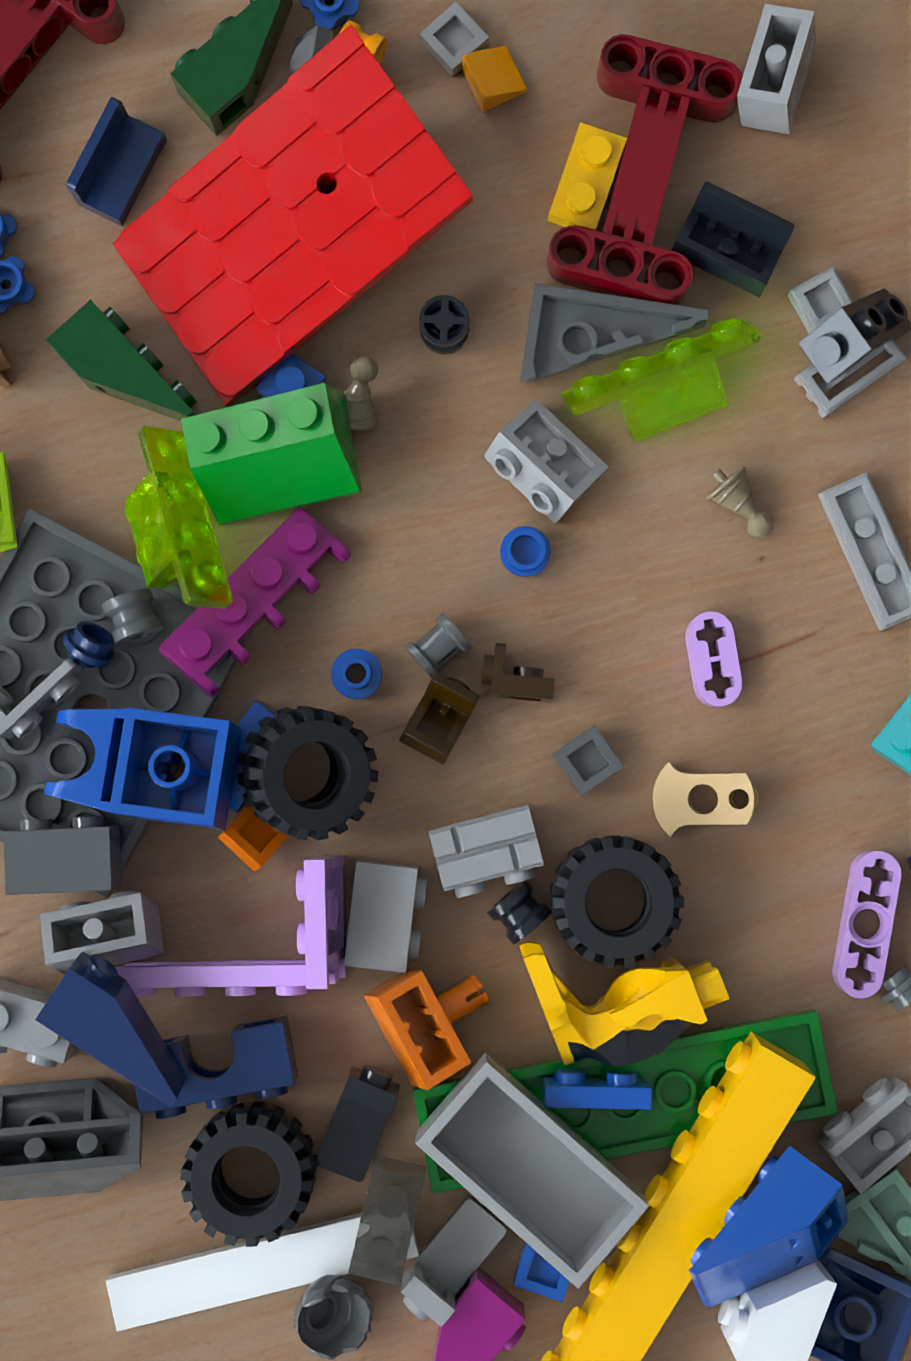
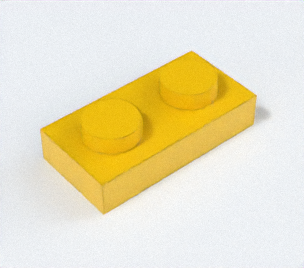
[548,122,627,231]

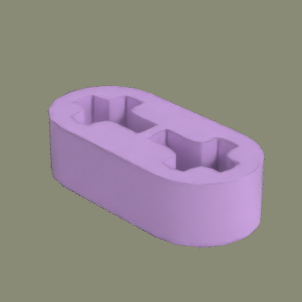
[685,611,742,707]

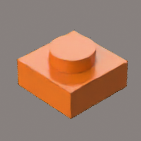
[218,804,289,872]

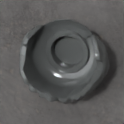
[294,1275,373,1360]

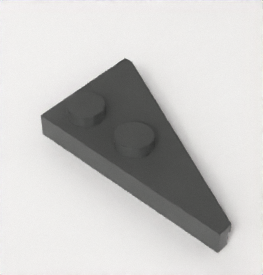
[520,283,709,384]

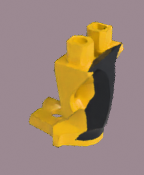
[518,941,729,1067]

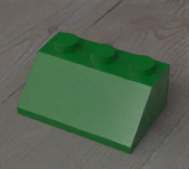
[181,383,363,525]

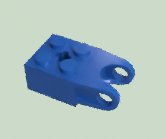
[44,707,242,831]

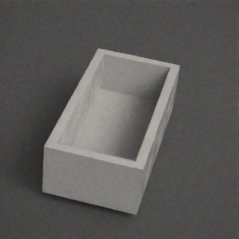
[415,1052,649,1289]

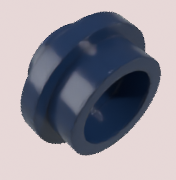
[63,621,115,668]

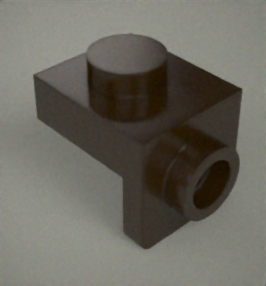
[399,673,480,765]

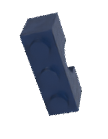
[134,1015,299,1119]

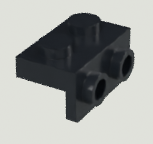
[671,182,795,298]

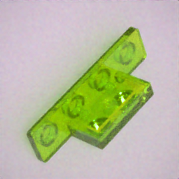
[560,318,760,442]
[124,426,233,608]

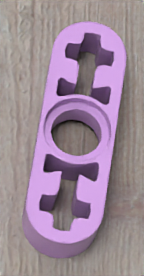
[832,850,901,999]

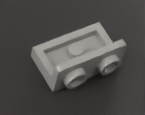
[817,1076,911,1194]

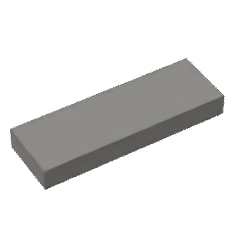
[818,472,911,631]

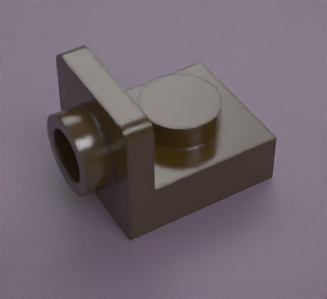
[481,643,555,703]

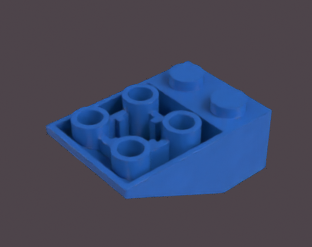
[689,1145,849,1308]

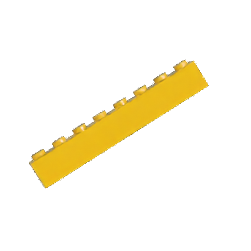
[540,1031,816,1361]

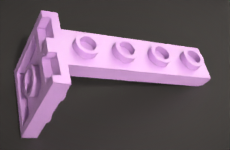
[115,855,347,997]

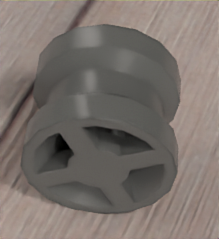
[101,588,164,645]

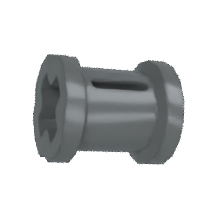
[404,613,472,679]

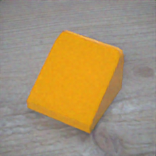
[462,46,527,112]

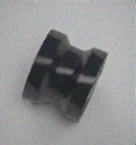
[419,295,470,355]
[487,880,552,944]

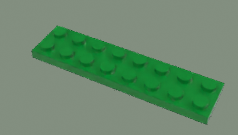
[413,1009,838,1194]

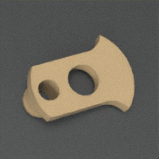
[652,761,759,837]

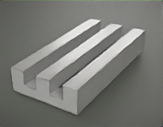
[794,340,907,419]

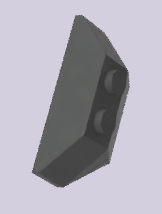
[0,1078,143,1201]

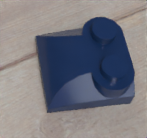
[810,1246,911,1361]

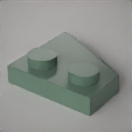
[837,1165,911,1280]

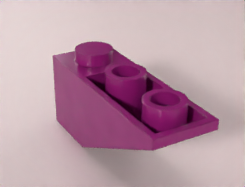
[432,1267,526,1361]

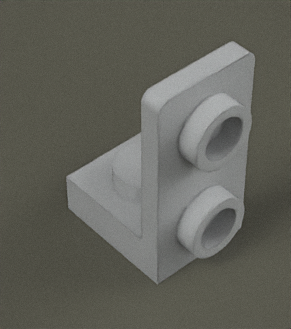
[0,658,85,739]

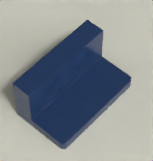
[66,97,167,226]

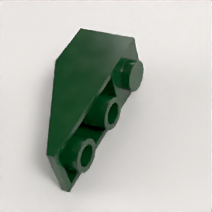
[170,0,293,136]
[45,299,198,421]

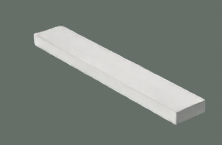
[105,1201,419,1332]

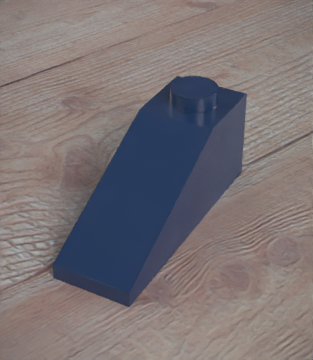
[35,952,186,1107]

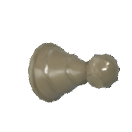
[343,356,378,431]
[706,467,774,538]

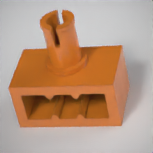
[363,969,489,1091]

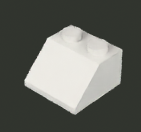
[718,1260,837,1361]

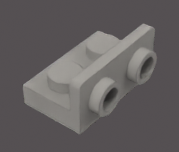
[484,399,609,523]

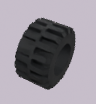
[237,706,378,840]
[550,835,684,968]
[180,1101,317,1247]

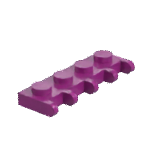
[159,507,351,698]

